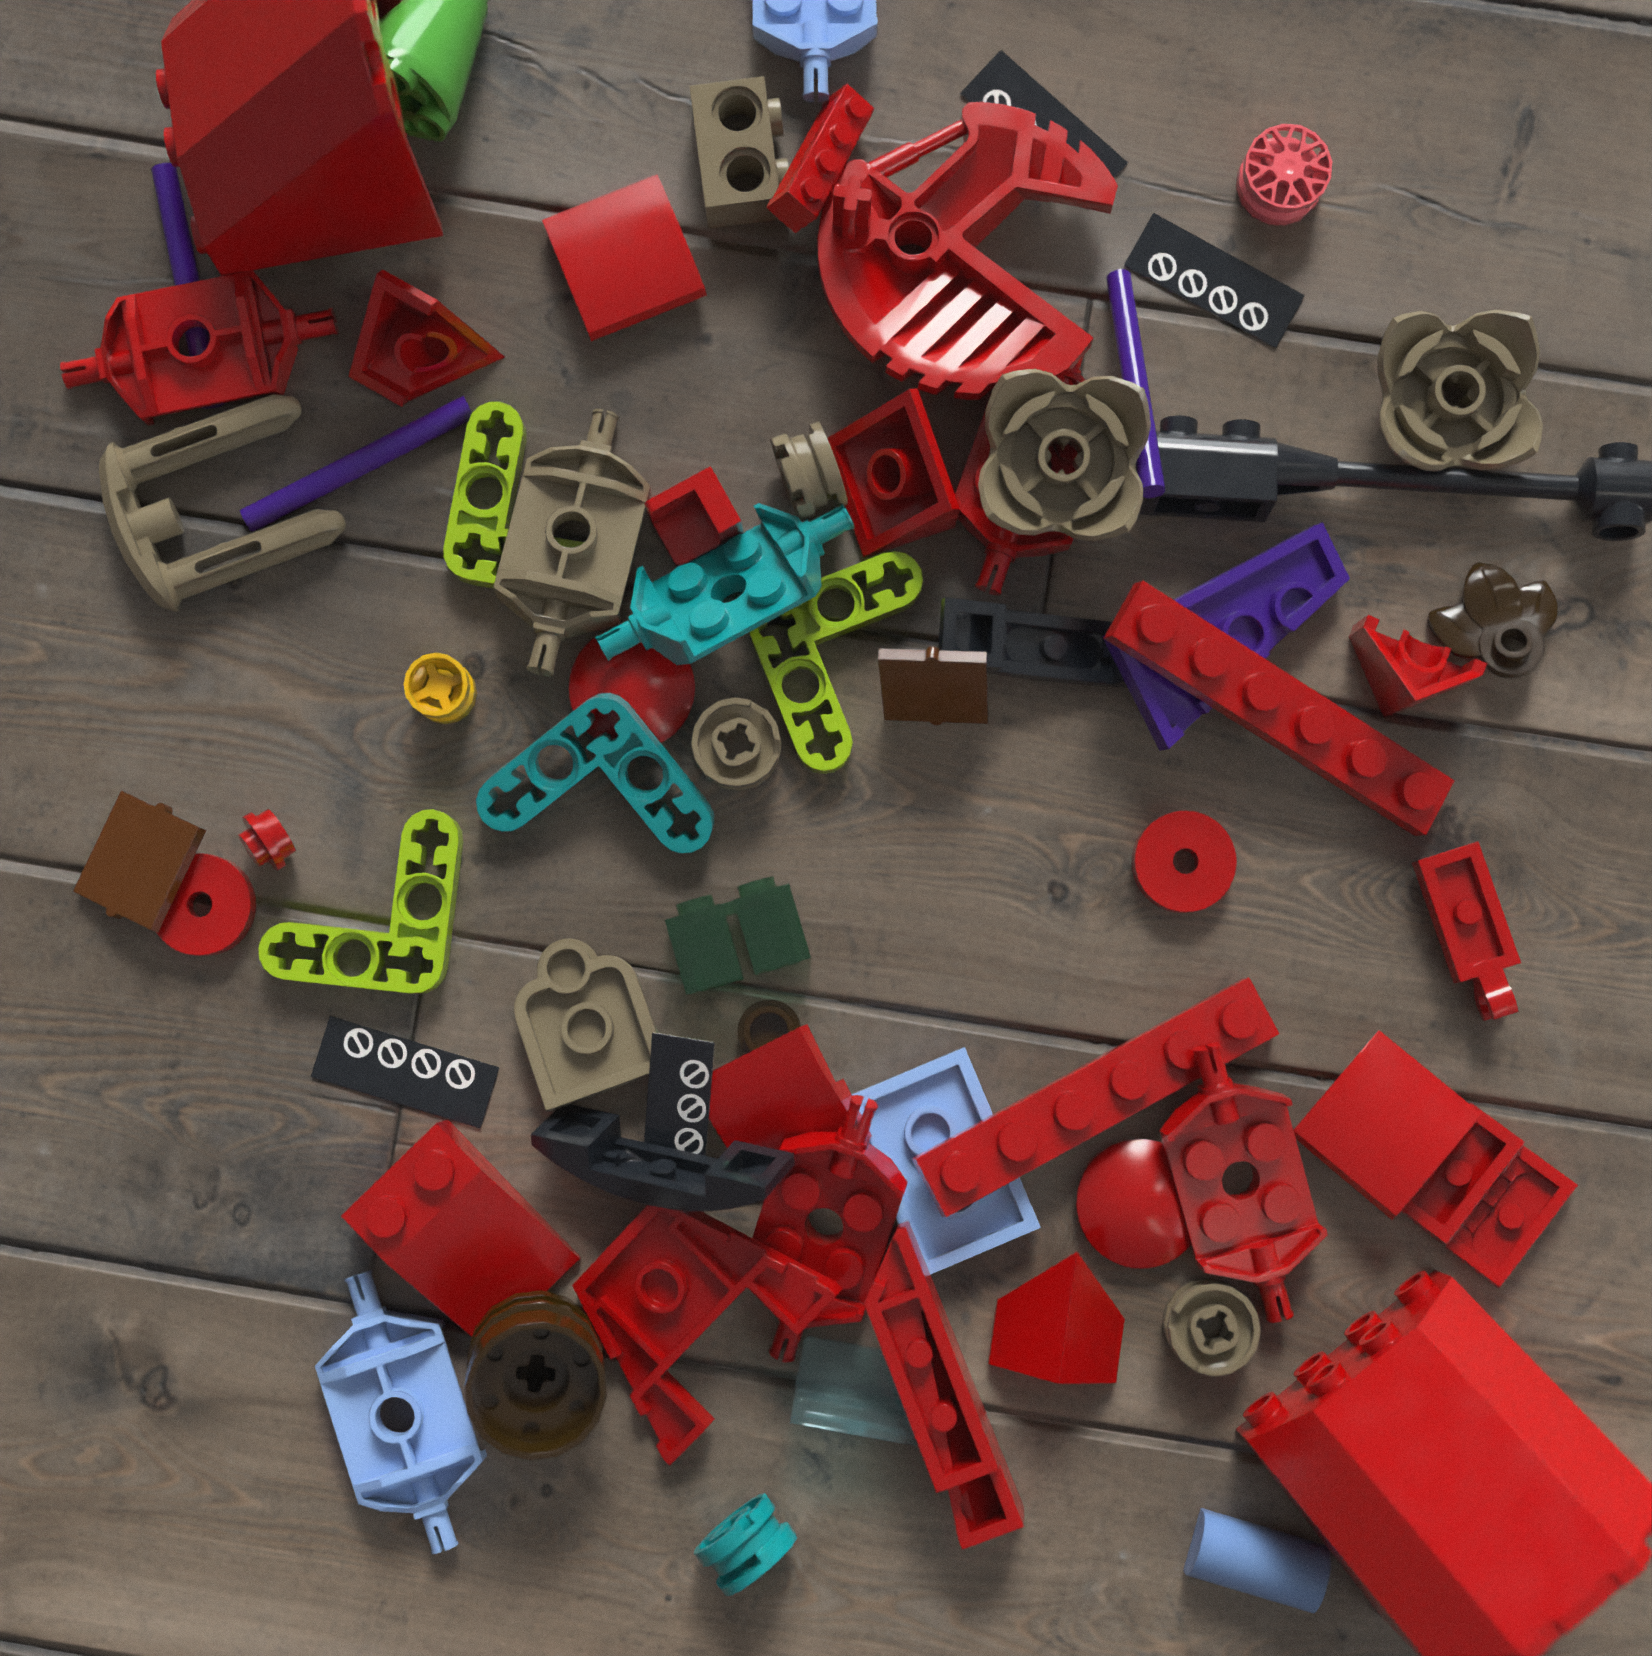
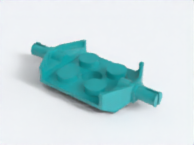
[595,503,855,665]

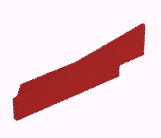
[864,1221,1024,1550]

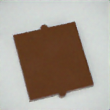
[878,647,989,725]
[73,791,206,932]

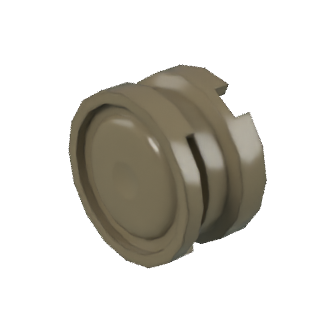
[770,421,848,522]
[691,697,782,791]
[1162,1278,1261,1376]

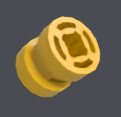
[403,652,477,724]

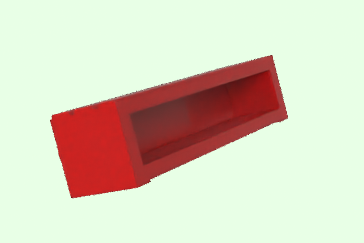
[766,83,874,233]

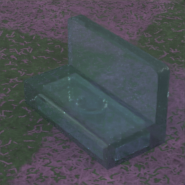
[790,1336,918,1446]

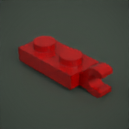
[1412,841,1521,1021]

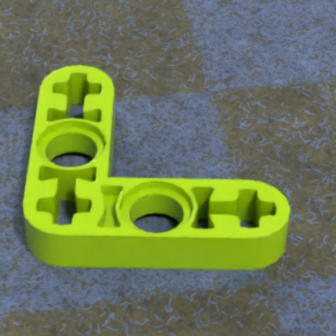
[443,401,584,589]
[750,551,923,774]
[258,809,463,994]

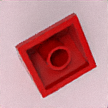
[827,388,960,557]

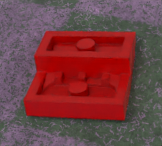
[542,175,707,341]
[709,1024,872,1150]
[1293,1030,1482,1220]
[1401,1103,1578,1289]

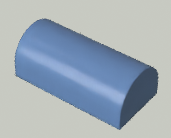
[1183,1508,1331,1613]

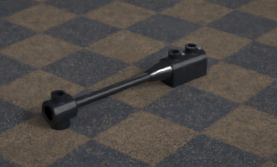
[1140,415,1652,541]

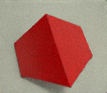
[348,269,505,407]
[1349,615,1487,718]
[988,1252,1125,1384]

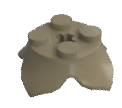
[1377,310,1543,471]
[978,369,1151,542]

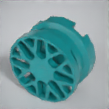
[693,1493,797,1596]

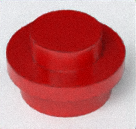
[238,809,296,871]

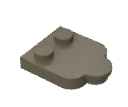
[514,939,658,1112]

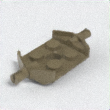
[493,409,651,677]

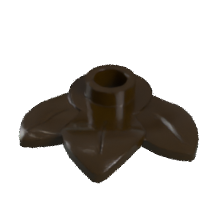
[1428,562,1558,678]

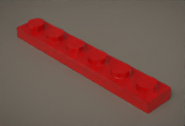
[1103,580,1455,836]
[912,977,1280,1217]

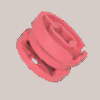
[1236,124,1332,226]

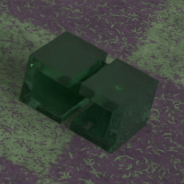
[665,876,811,995]

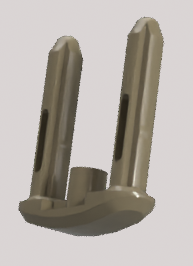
[99,394,346,612]

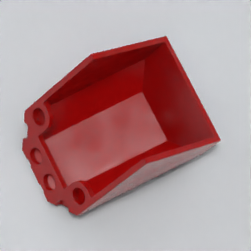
[156,0,444,276]
[1236,1270,1652,1656]

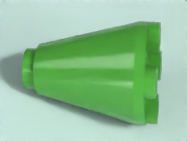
[364,0,489,142]

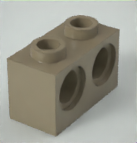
[689,76,789,229]

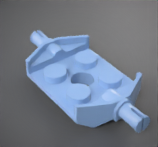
[752,0,877,102]
[315,1270,487,1554]

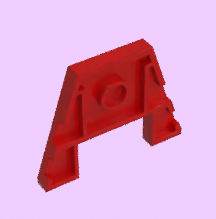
[572,1205,843,1466]

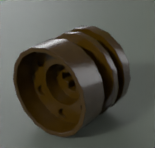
[465,1290,607,1461]

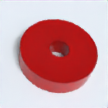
[1131,810,1237,913]
[156,853,256,956]

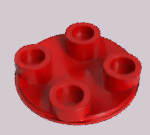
[569,629,696,743]
[1076,1139,1191,1269]

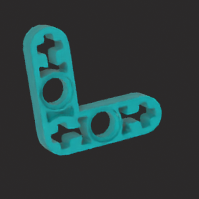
[476,693,715,853]

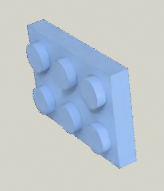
[851,1047,1041,1275]

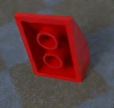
[341,1120,581,1337]

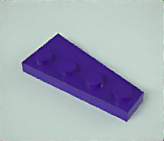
[1103,522,1350,751]

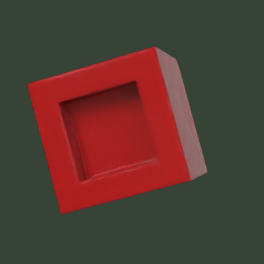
[644,466,743,567]

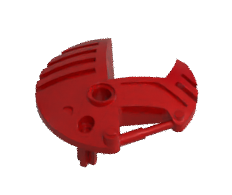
[818,102,1118,400]

